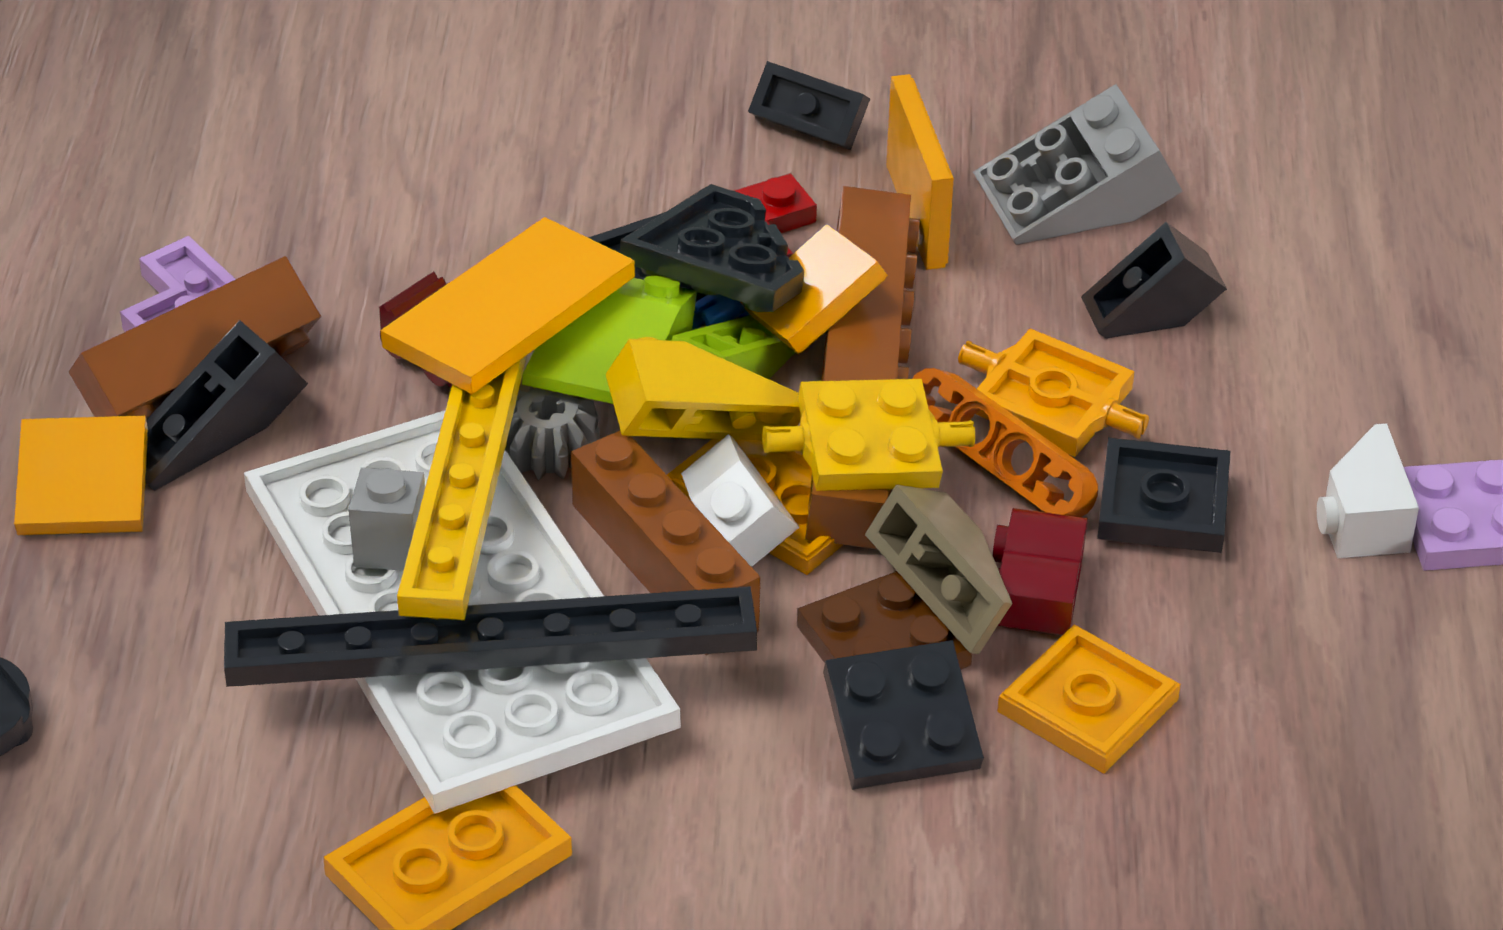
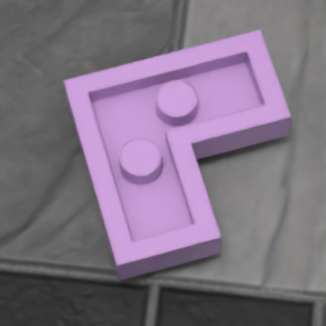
[120,236,235,332]

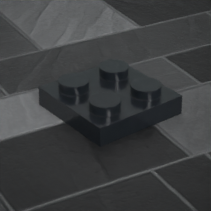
[1097,437,1231,553]
[823,640,984,790]

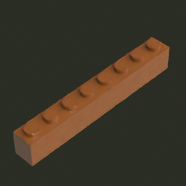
[805,186,920,549]

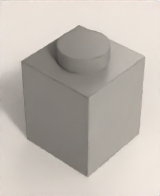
[348,467,425,571]

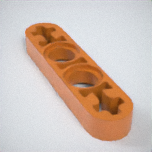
[912,368,1098,517]

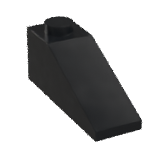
[145,320,308,491]

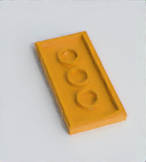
[380,217,635,395]

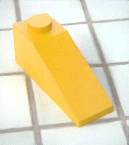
[606,337,801,441]

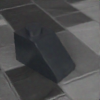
[1081,222,1227,338]

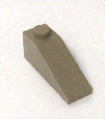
[865,485,1012,654]

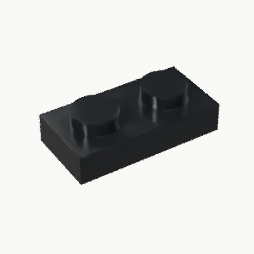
[748,61,870,150]

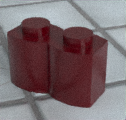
[992,508,1088,635]

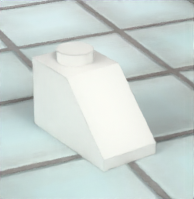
[1317,423,1419,559]
[681,434,800,567]

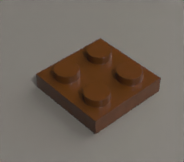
[797,571,972,669]

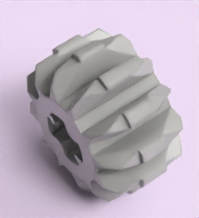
[505,387,599,481]

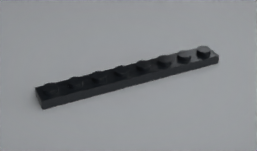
[224,586,757,687]

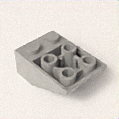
[973,84,1183,245]

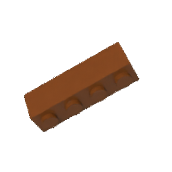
[69,256,322,420]
[571,430,760,655]

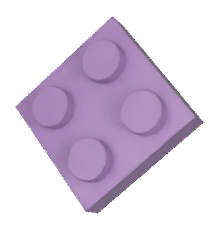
[1404,460,1503,571]

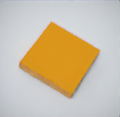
[740,225,888,354]
[14,416,148,535]
[997,624,1181,774]

